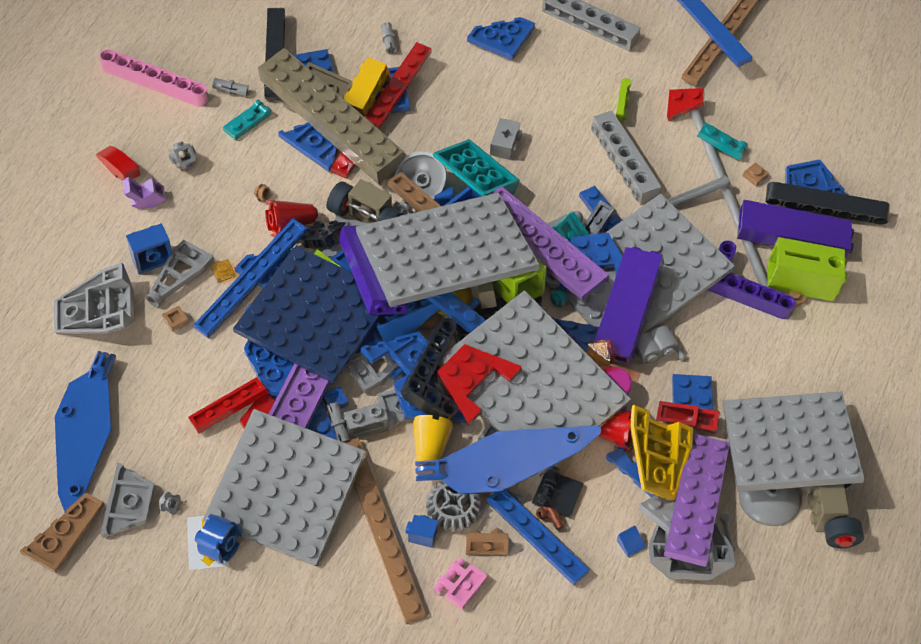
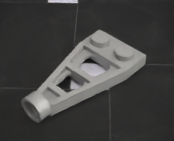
[146,239,214,307]
[346,353,399,393]

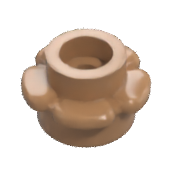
[254,184,271,201]

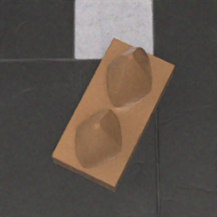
[466,527,509,555]

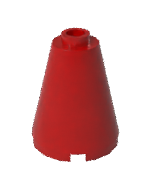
[265,200,318,237]
[598,410,634,450]

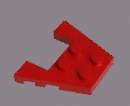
[437,344,522,425]

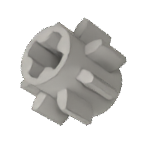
[392,200,413,215]

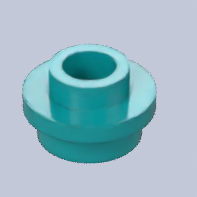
[550,289,567,308]

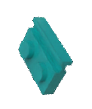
[552,211,590,242]

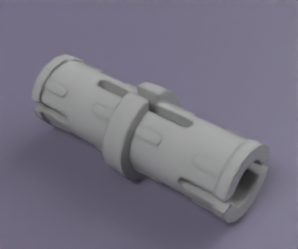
[381,22,397,54]
[212,78,249,96]
[327,402,351,442]

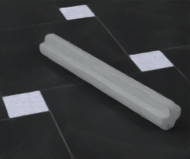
[667,176,730,207]

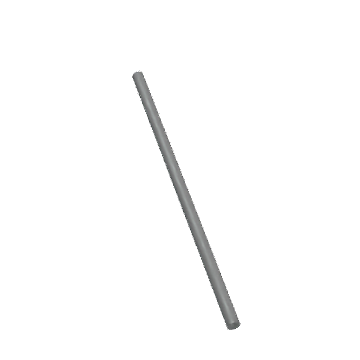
[690,109,767,287]

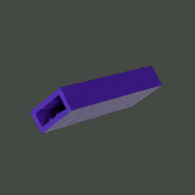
[737,199,854,258]
[339,226,409,315]
[592,247,664,365]

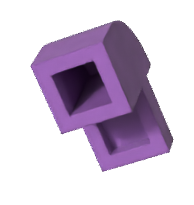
[123,177,166,209]

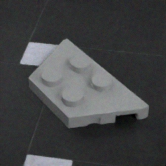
[100,463,155,538]

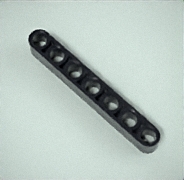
[264,8,285,99]
[765,182,890,225]

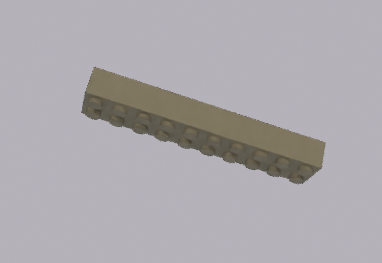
[258,48,404,184]

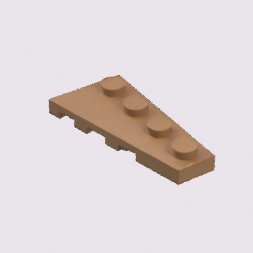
[20,493,104,573]

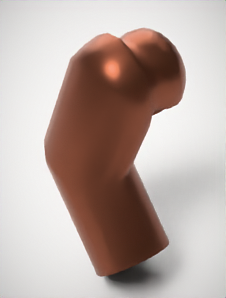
[536,506,565,530]

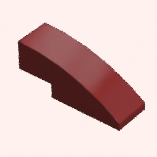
[96,145,140,181]
[656,401,721,434]

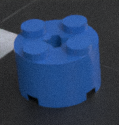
[194,514,242,563]

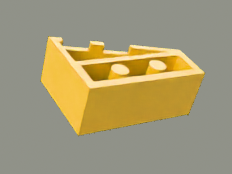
[344,57,391,116]

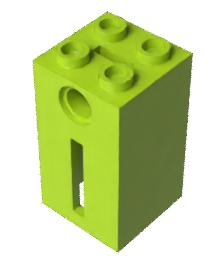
[767,237,848,302]
[491,257,546,303]

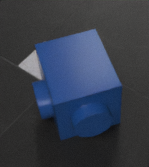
[405,515,438,548]

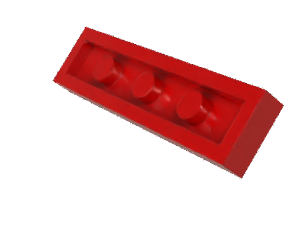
[188,377,268,434]

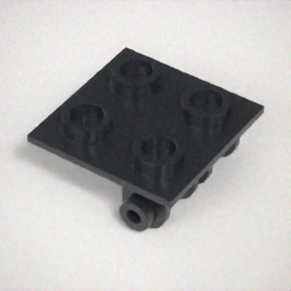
[300,220,346,248]
[532,466,584,517]

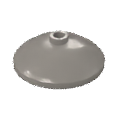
[394,151,447,200]
[739,487,800,526]

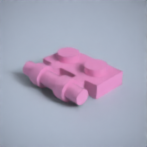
[433,558,488,610]

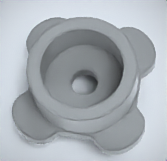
[159,491,181,514]

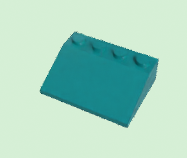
[432,139,520,197]

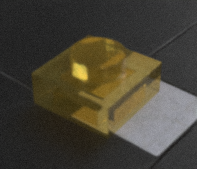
[211,259,235,283]

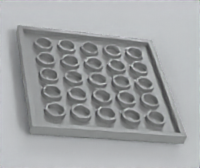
[723,391,864,492]
[203,409,366,567]

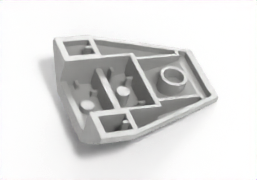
[54,263,134,334]
[648,520,735,580]

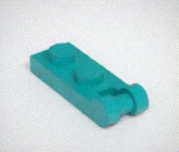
[223,100,272,140]
[697,122,748,159]

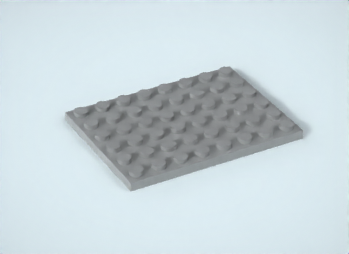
[356,193,539,307]
[551,193,735,334]
[437,290,631,477]

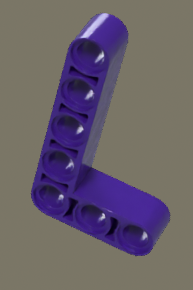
[708,240,795,319]

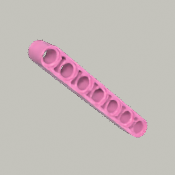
[100,49,208,107]

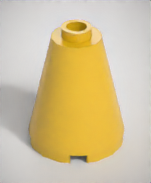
[413,415,453,461]

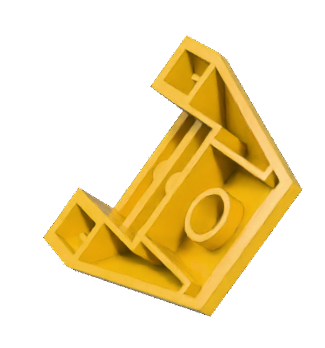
[631,405,693,501]

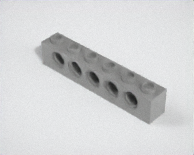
[542,0,641,51]
[591,110,661,204]

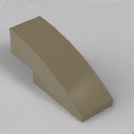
[470,282,497,309]

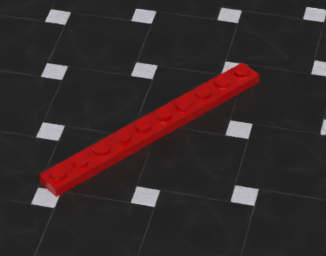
[330,42,432,179]

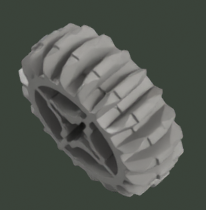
[426,482,481,533]

